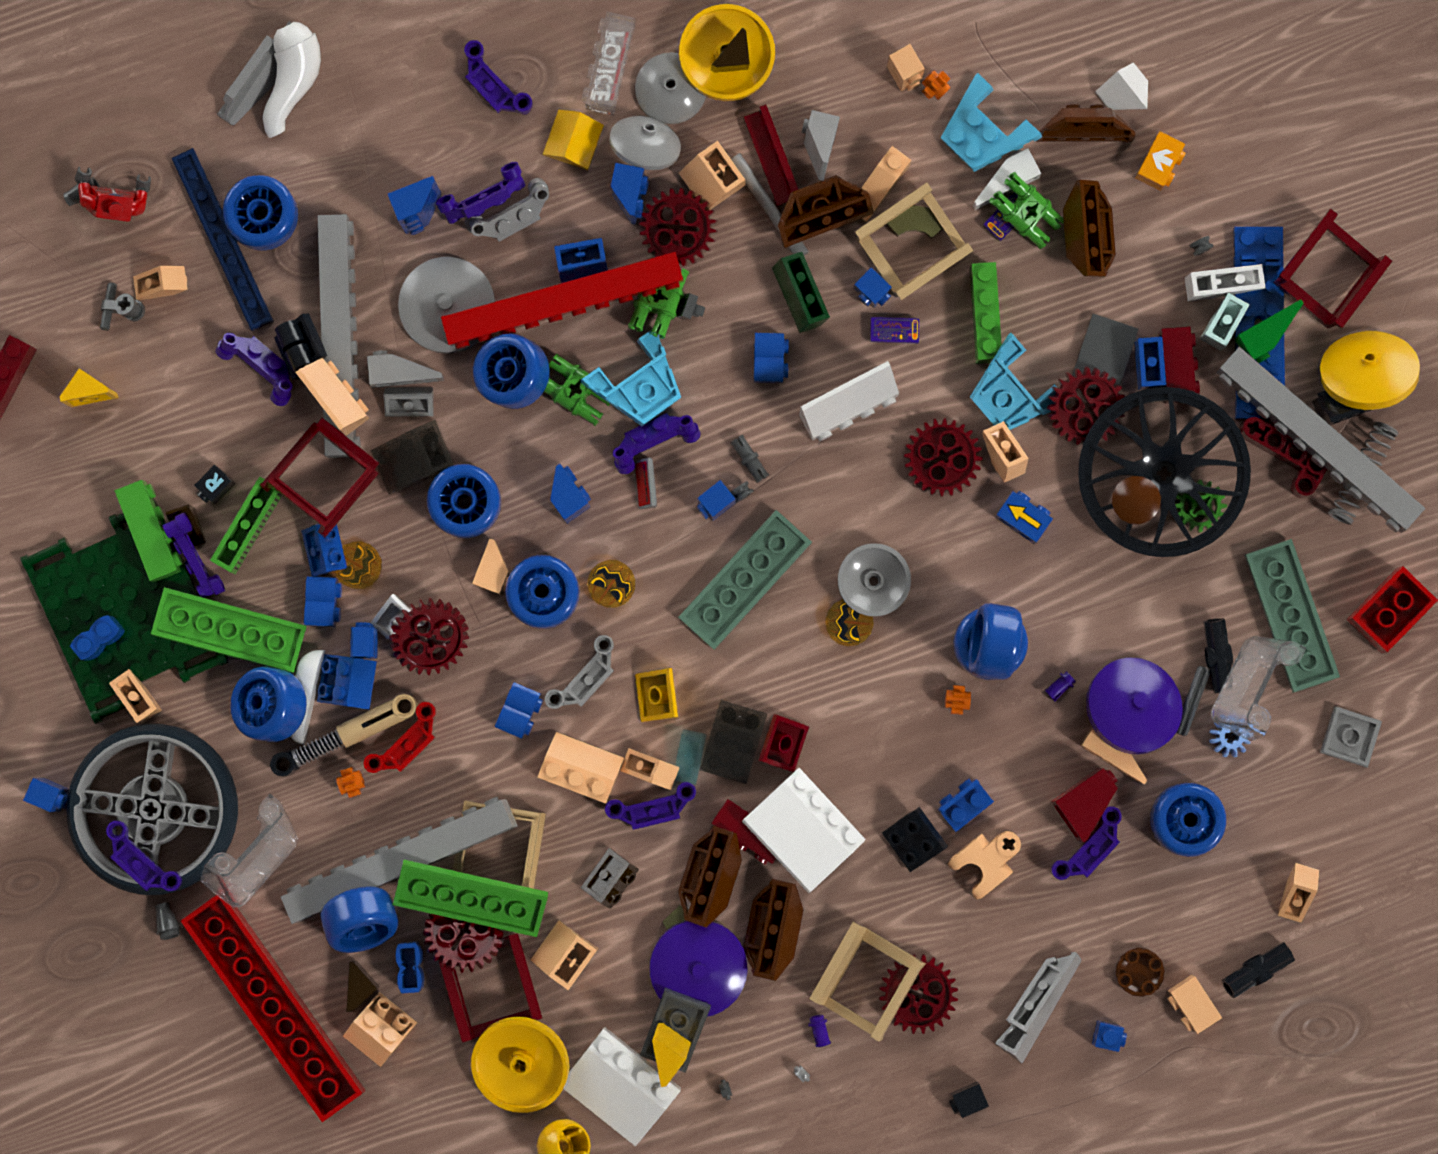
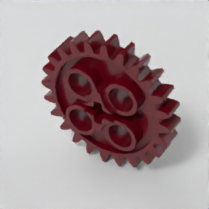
[639,188,718,266]
[1047,367,1125,445]
[903,418,983,497]
[390,598,469,675]
[423,913,504,973]
[879,954,958,1034]

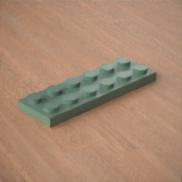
[678,510,812,650]
[1244,539,1340,693]

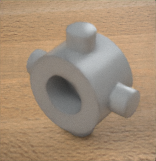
[794,1065,811,1083]

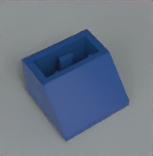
[611,163,649,225]
[554,238,608,283]
[550,464,591,524]
[317,654,377,709]

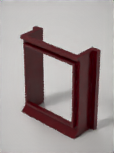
[1273,209,1393,329]
[260,417,379,538]
[439,933,543,1043]

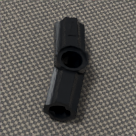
[1203,618,1236,694]
[1222,942,1295,998]

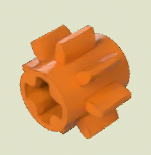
[921,70,951,100]
[945,685,971,715]
[336,767,365,798]

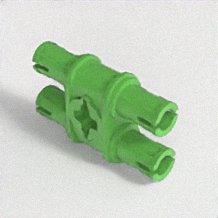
[989,172,1064,249]
[628,268,689,339]
[544,354,610,426]

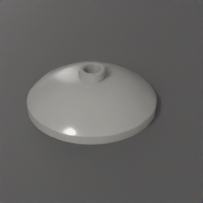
[635,52,706,124]
[609,116,681,170]
[838,543,911,617]

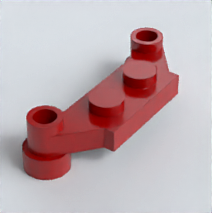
[363,702,436,773]

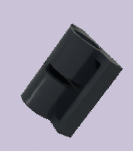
[274,313,328,380]
[882,806,948,872]

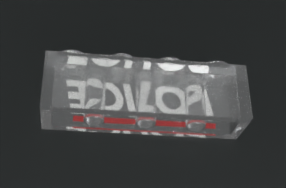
[582,12,636,116]

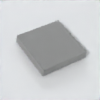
[1320,706,1382,768]

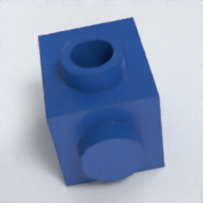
[854,267,892,308]
[1092,1020,1127,1052]

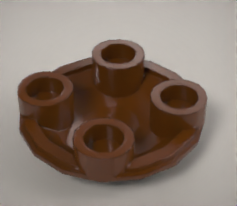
[1112,476,1161,525]
[1115,948,1165,997]

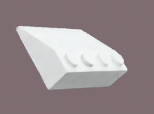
[799,361,899,442]
[742,768,866,893]
[563,1027,681,1146]

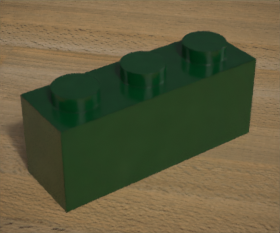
[772,252,830,333]

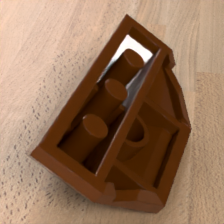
[1036,104,1135,142]
[777,175,874,248]
[1063,180,1116,277]
[678,826,742,928]
[743,879,804,981]

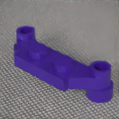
[464,40,533,114]
[436,162,526,224]
[215,333,293,406]
[613,413,701,474]
[162,513,226,598]
[605,782,696,830]
[1051,806,1122,880]
[106,821,182,891]

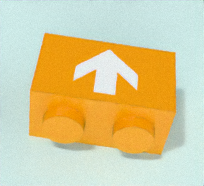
[1135,131,1186,191]

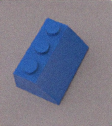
[388,176,442,235]

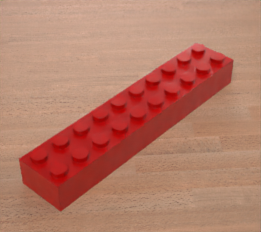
[181,891,366,1123]

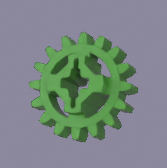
[1175,480,1227,533]

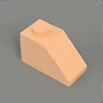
[133,266,188,300]
[982,421,1029,483]
[472,539,510,595]
[109,669,162,724]
[620,748,680,790]
[1278,863,1319,923]

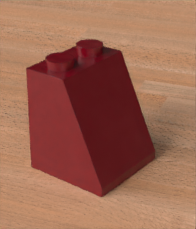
[1050,768,1118,842]

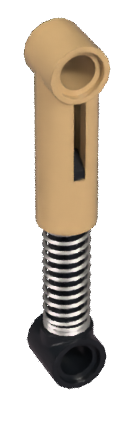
[270,694,418,777]

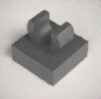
[676,293,705,320]

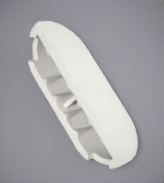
[290,650,325,745]

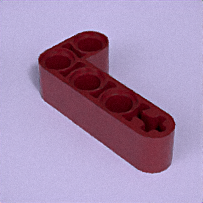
[1239,417,1327,498]

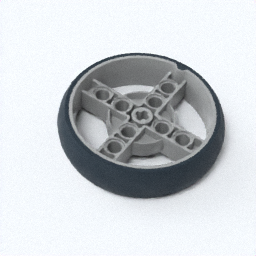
[66,724,238,895]

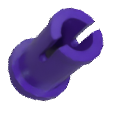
[1044,671,1076,702]
[808,1014,831,1047]

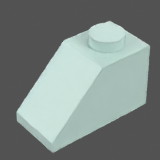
[1200,293,1250,351]

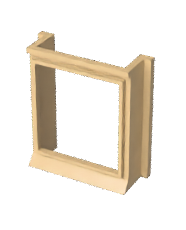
[855,183,973,300]
[453,800,546,889]
[809,922,926,1042]

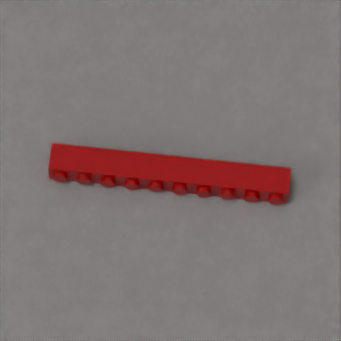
[441,252,684,349]

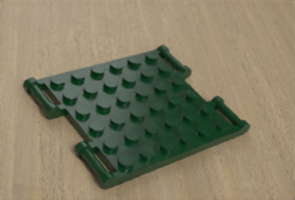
[20,498,229,724]

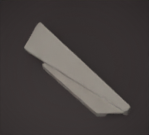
[217,21,291,126]
[995,952,1082,1063]

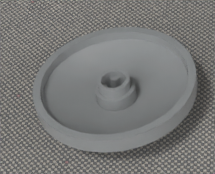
[398,257,495,354]

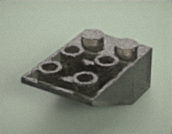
[371,420,455,495]
[700,700,767,784]

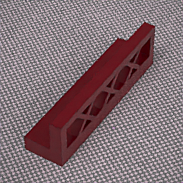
[744,104,799,207]

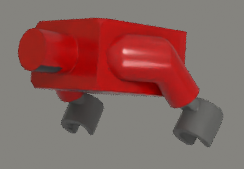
[75,167,151,222]

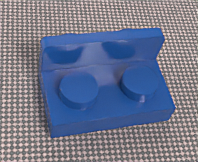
[301,524,347,577]
[937,778,994,832]

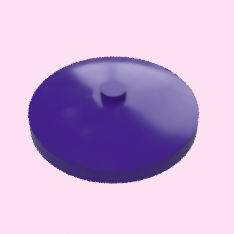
[1086,658,1183,754]
[649,920,748,1017]

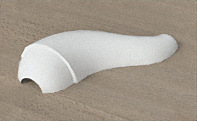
[262,22,321,138]

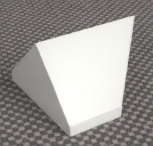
[1095,62,1148,110]
[371,594,425,639]

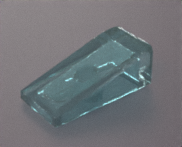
[675,730,706,785]

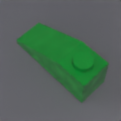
[1235,300,1304,364]

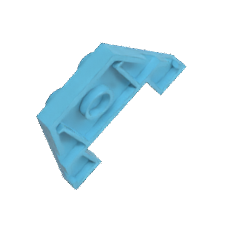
[941,73,1042,172]
[581,330,681,426]
[970,333,1070,430]

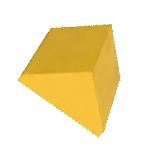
[543,110,604,170]
[60,368,118,408]
[635,668,678,722]
[652,1023,691,1087]

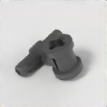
[100,282,145,331]

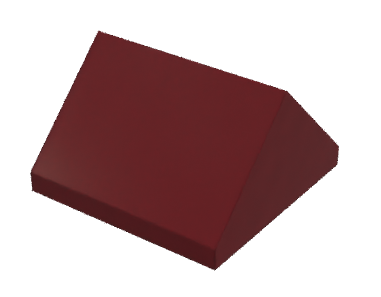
[758,714,809,773]

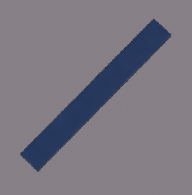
[172,148,274,332]

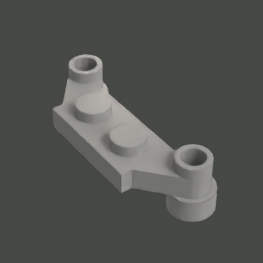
[464,178,549,242]
[545,635,614,709]

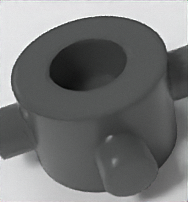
[719,1080,733,1100]

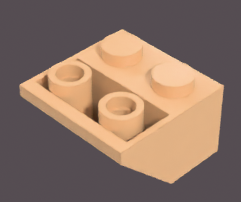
[678,141,745,211]
[530,920,599,990]
[343,992,417,1067]

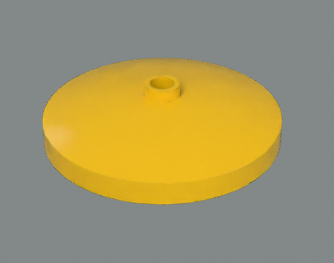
[679,4,775,101]
[1320,331,1420,410]
[471,1017,569,1113]

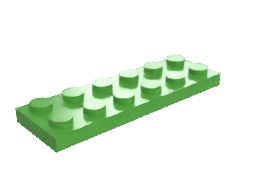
[151,587,307,674]
[393,860,548,937]

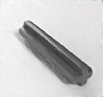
[1176,666,1211,736]

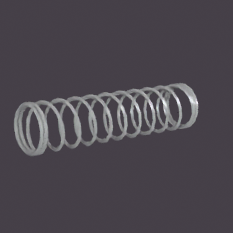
[1328,421,1399,525]

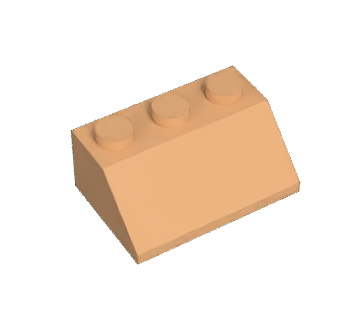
[296,358,369,436]
[537,732,624,804]

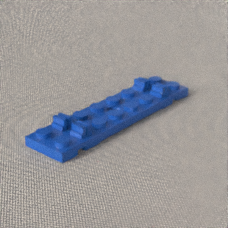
[1233,227,1285,419]

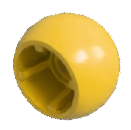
[537,1119,591,1154]

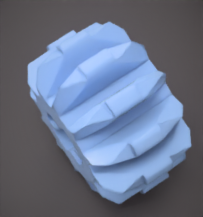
[1209,716,1251,757]

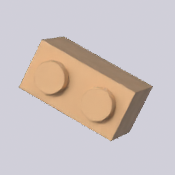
[887,44,925,91]
[1167,975,1222,1034]

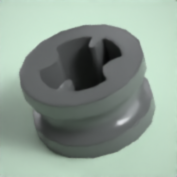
[1189,236,1214,256]
[731,481,754,503]

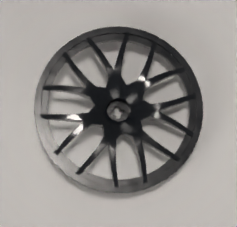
[1078,387,1251,557]

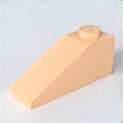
[861,146,911,223]
[1079,726,1147,784]

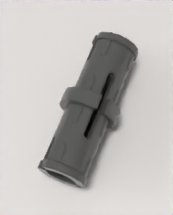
[730,435,769,483]

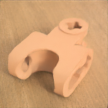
[947,831,1021,900]

